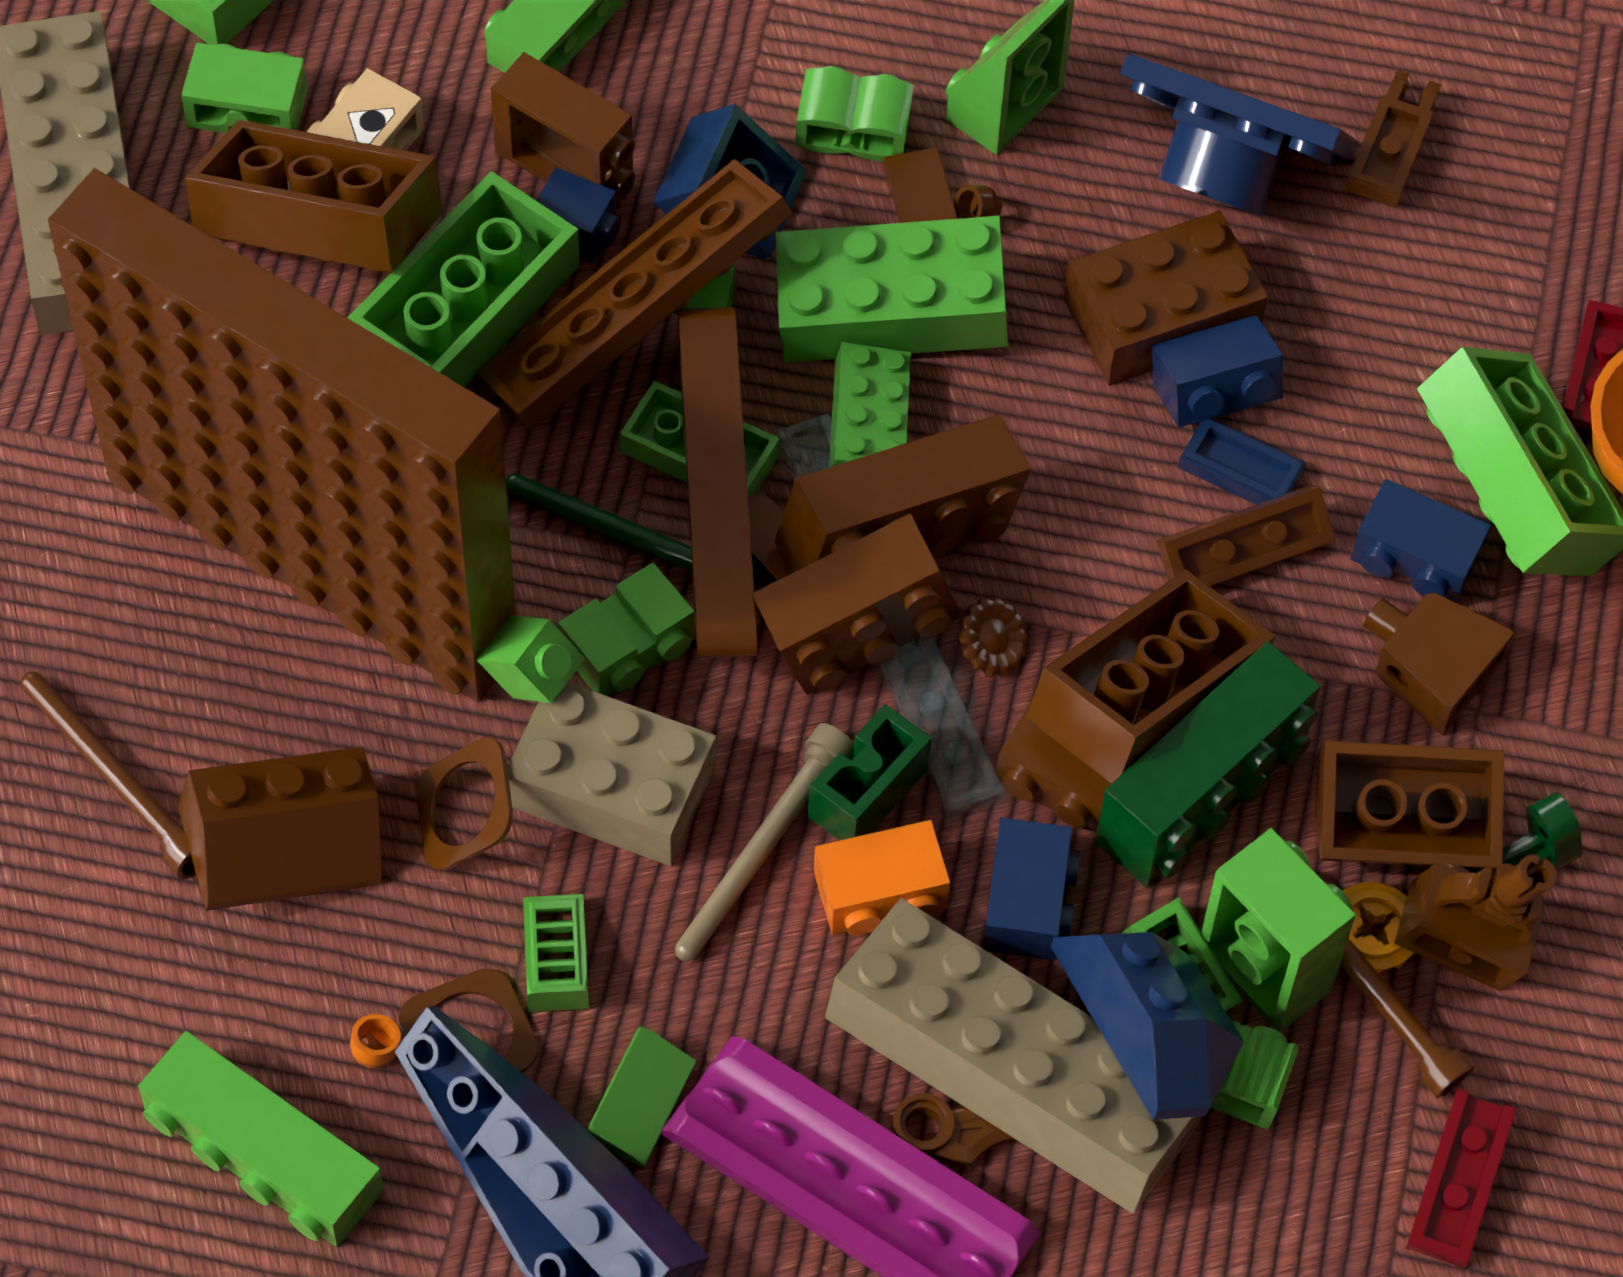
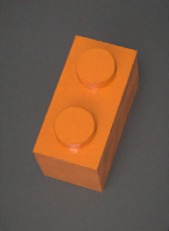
[814,820,950,935]

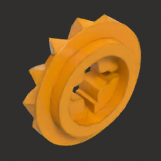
[1343,882,1414,973]

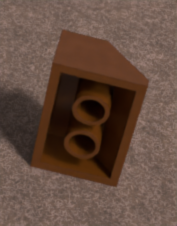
[1315,741,1505,870]
[178,746,382,911]

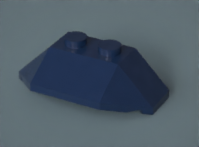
[1050,932,1244,1120]

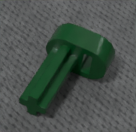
[1466,792,1582,878]

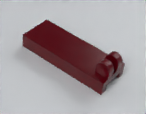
[1562,299,1623,441]
[1406,1088,1517,1269]

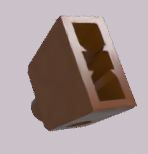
[1363,593,1514,735]

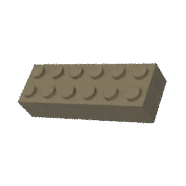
[0,11,131,336]
[825,898,1201,1214]

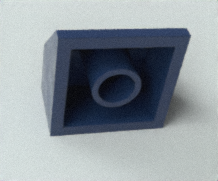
[653,103,807,259]

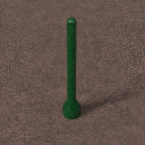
[505,474,760,586]

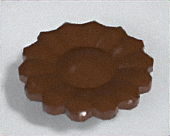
[959,597,1029,677]

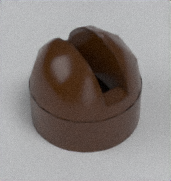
[954,185,1003,219]

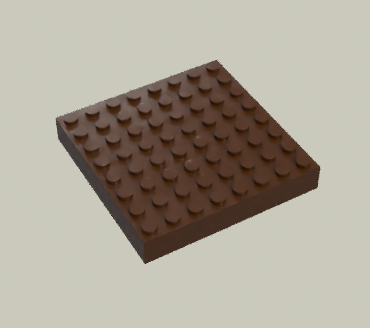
[48,168,516,702]

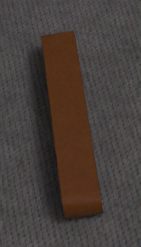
[678,307,757,658]

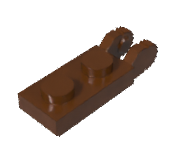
[1345,70,1441,208]

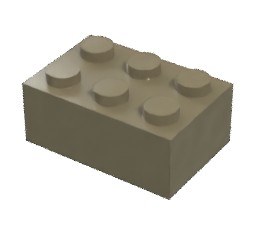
[507,682,716,866]

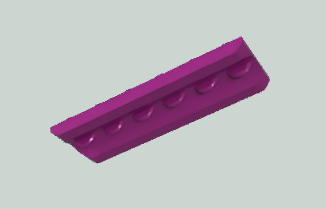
[662,1036,1040,1277]

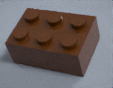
[1063,210,1268,386]
[752,513,962,695]

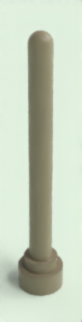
[675,723,854,962]

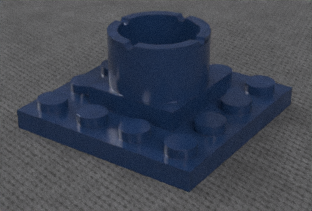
[1120,53,1358,216]

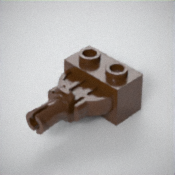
[1394,854,1556,992]

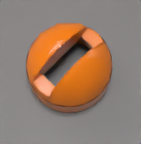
[350,1014,401,1068]

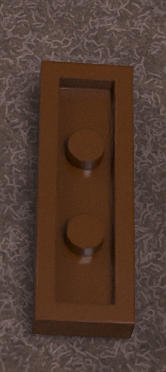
[1157,485,1336,586]

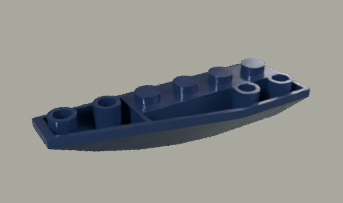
[395,1006,710,1277]

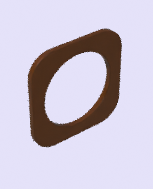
[417,737,513,871]
[399,969,538,1073]

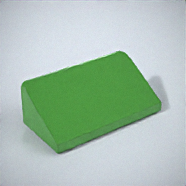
[588,1026,696,1168]

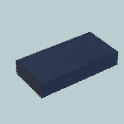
[1178,419,1306,505]

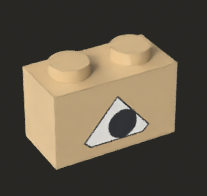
[307,68,424,151]

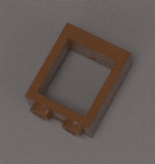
[491,52,636,201]

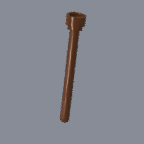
[20,671,196,880]
[1340,938,1474,1099]

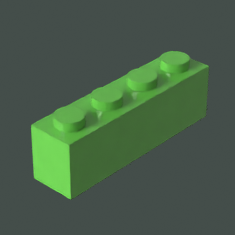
[484,0,627,73]
[138,1031,384,1247]

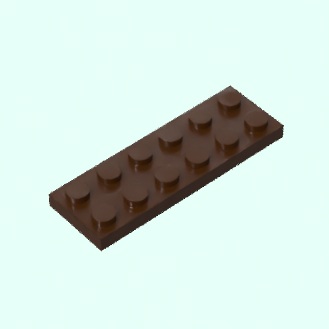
[475,159,793,430]

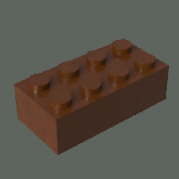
[184,120,443,273]
[774,414,1031,573]
[1026,569,1276,784]

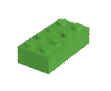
[829,342,911,467]
[620,381,779,497]

